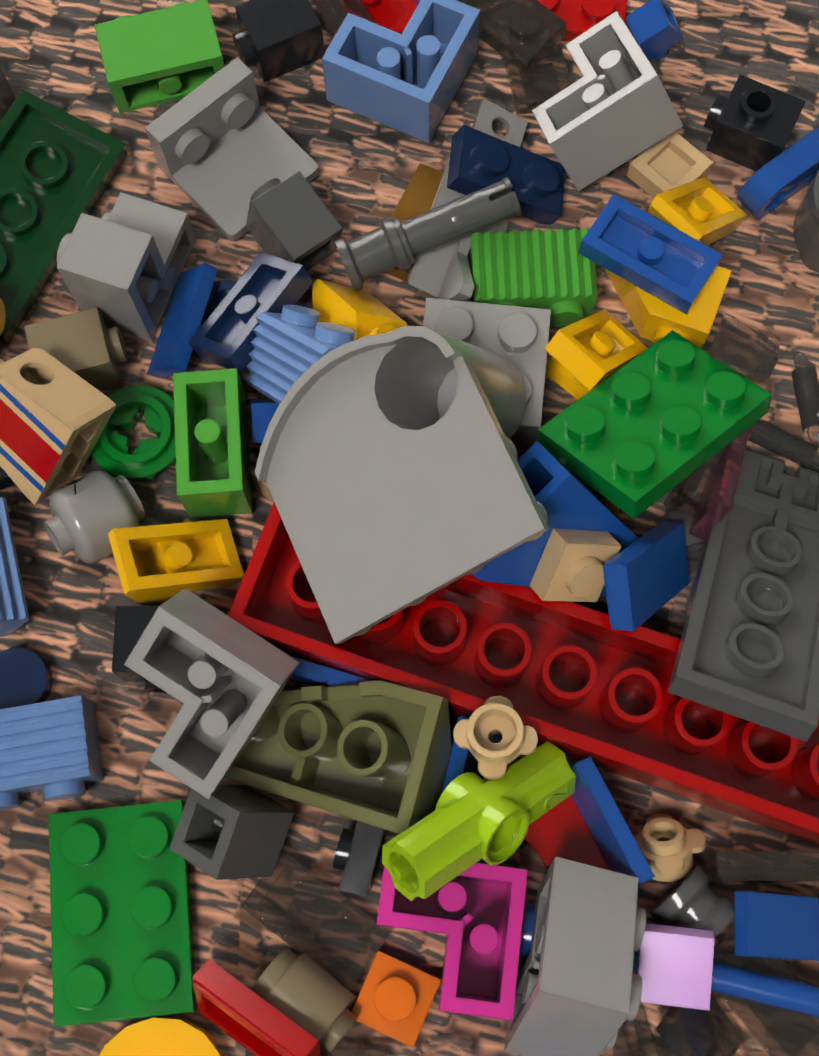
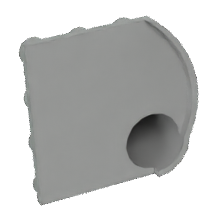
[255,326,550,644]

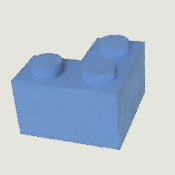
[322,0,480,143]

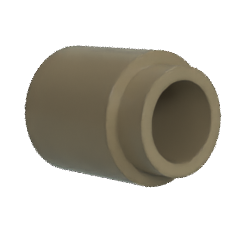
[252,947,358,1053]

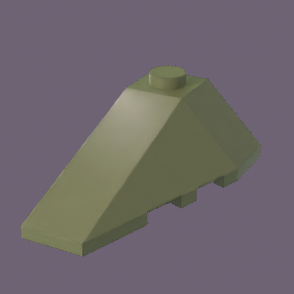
[226,680,452,834]

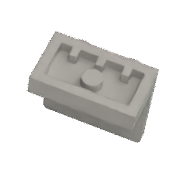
[145,57,319,241]

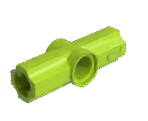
[382,741,577,902]

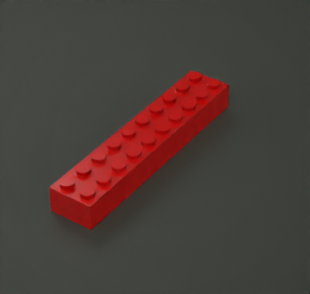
[228,503,819,846]

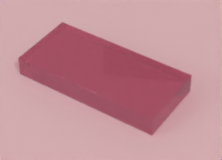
[689,427,750,540]

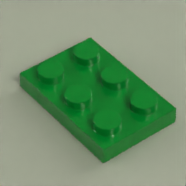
[538,330,772,519]
[48,800,197,1027]

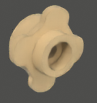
[453,696,538,780]
[634,814,706,882]

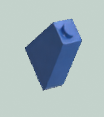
[472,441,639,597]

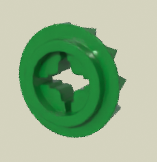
[91,385,176,481]

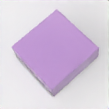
[637,923,715,1011]

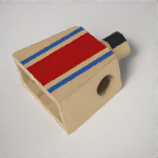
[0,348,116,505]

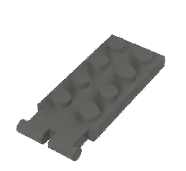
[667,444,819,742]

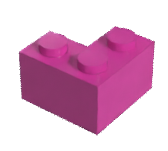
[376,863,528,1021]

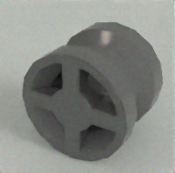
[649,865,735,937]

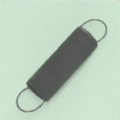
[791,352,819,448]
[744,419,819,468]

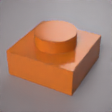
[352,950,441,1048]

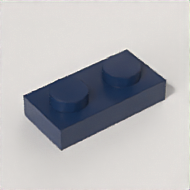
[447,125,565,225]
[188,252,313,374]

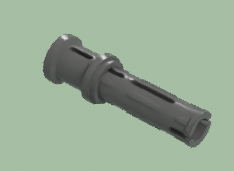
[334,177,521,291]

